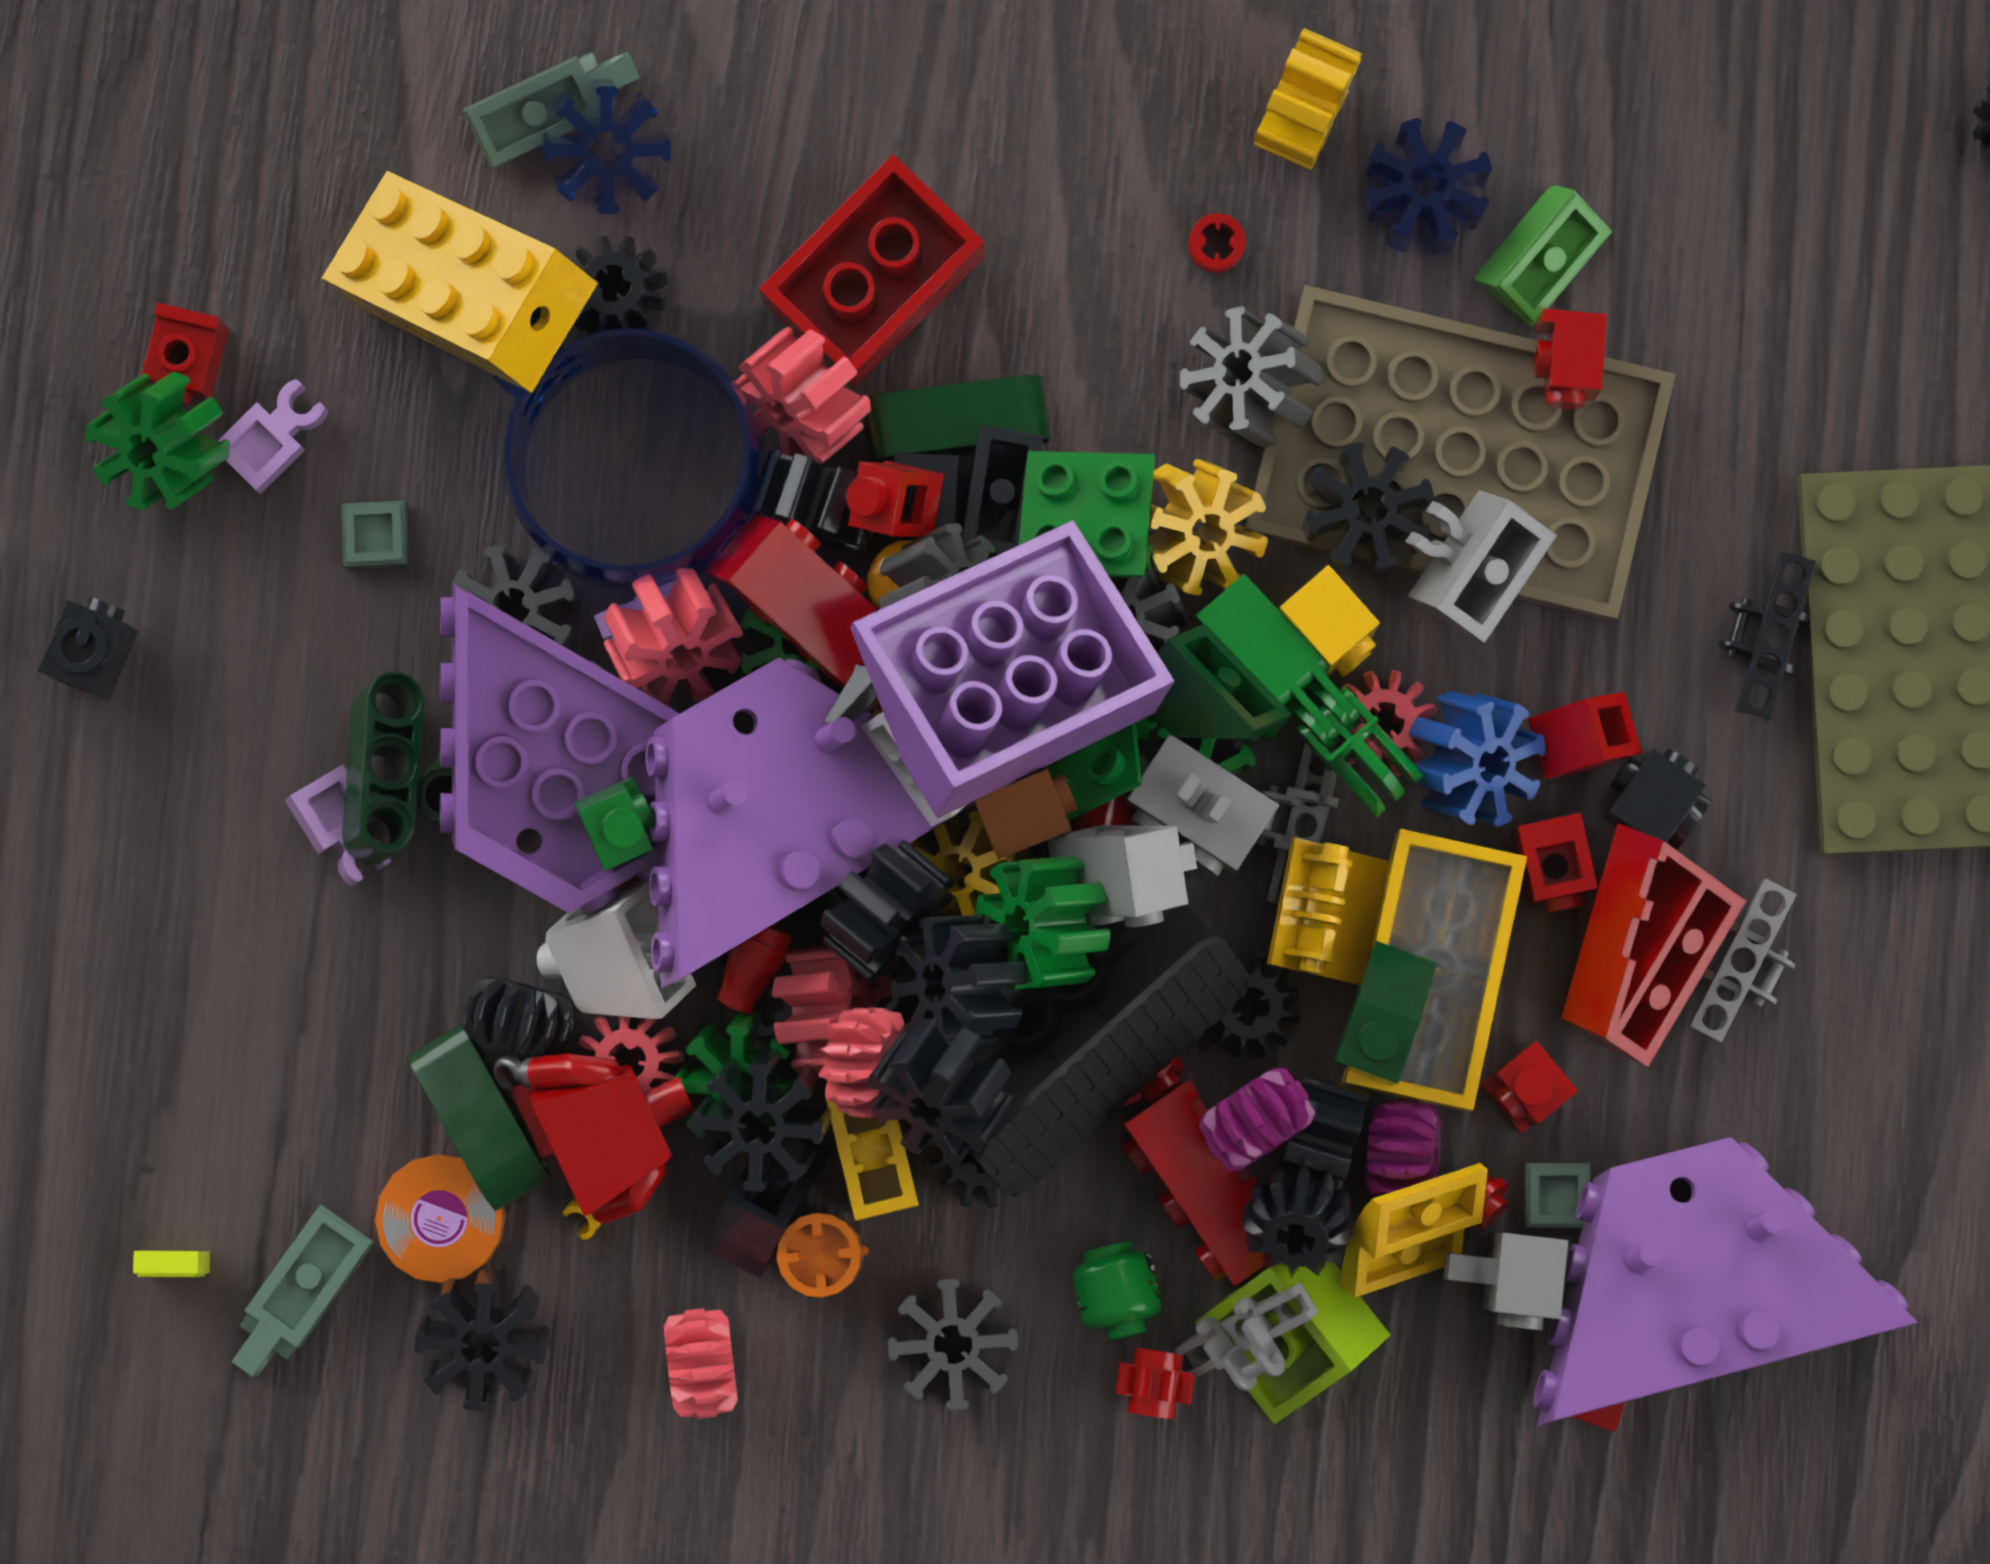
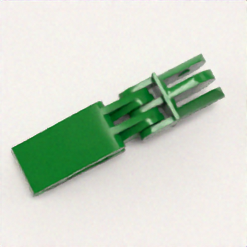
[1194,574,1425,818]

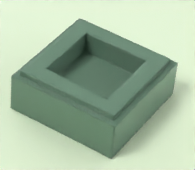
[341,501,410,570]
[1524,1163,1590,1228]

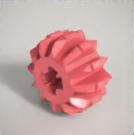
[1337,670,1437,778]
[818,1007,905,1118]
[578,1015,685,1092]
[663,1308,738,1419]

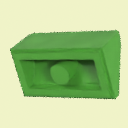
[1474,185,1613,327]

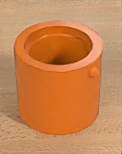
[775,1213,869,1298]

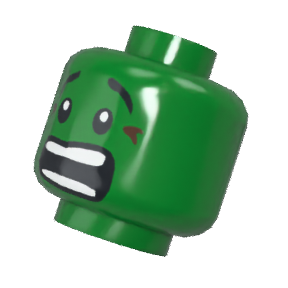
[1072,1242,1163,1341]

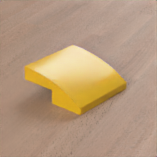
[1340,1163,1488,1298]

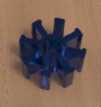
[541,79,671,214]
[1362,118,1492,255]

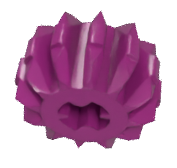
[1198,1068,1315,1171]
[1365,1098,1442,1200]

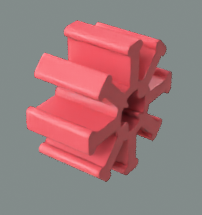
[732,327,871,465]
[603,568,743,707]
[772,946,892,1074]

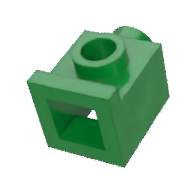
[573,777,656,871]

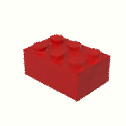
[758,154,985,390]

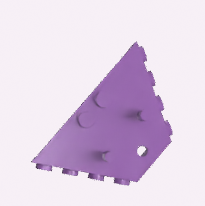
[440,582,680,914]
[645,658,975,989]
[1533,1137,1918,1427]

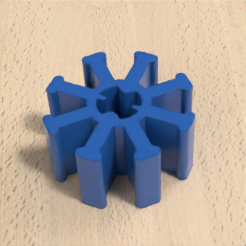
[1405,691,1546,827]

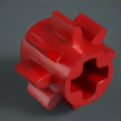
[1115,1347,1195,1419]

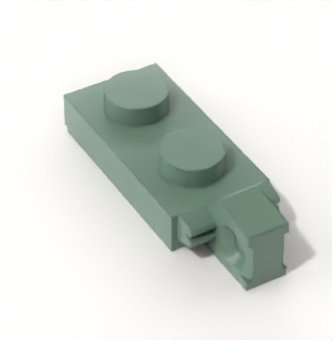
[463,51,640,168]
[232,1205,375,1377]

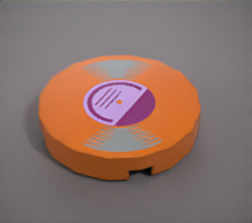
[375,1154,506,1283]

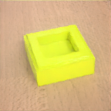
[133,1250,210,1277]

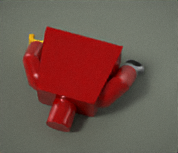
[494,1053,695,1240]

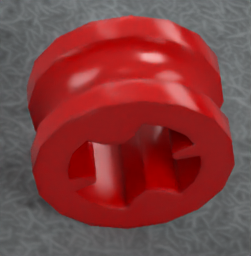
[1187,213,1246,273]

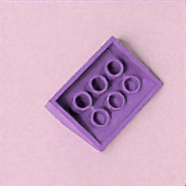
[850,520,1175,819]

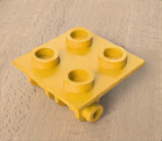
[1267,837,1389,985]

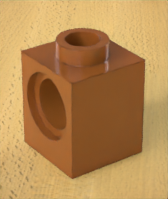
[974,766,1078,860]

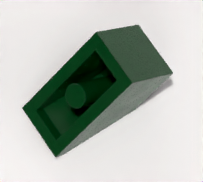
[1150,624,1291,739]
[1331,941,1437,1086]

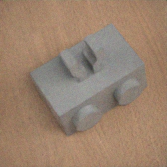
[1405,490,1557,643]
[1126,734,1279,877]
[1047,825,1197,927]
[1443,1232,1568,1330]

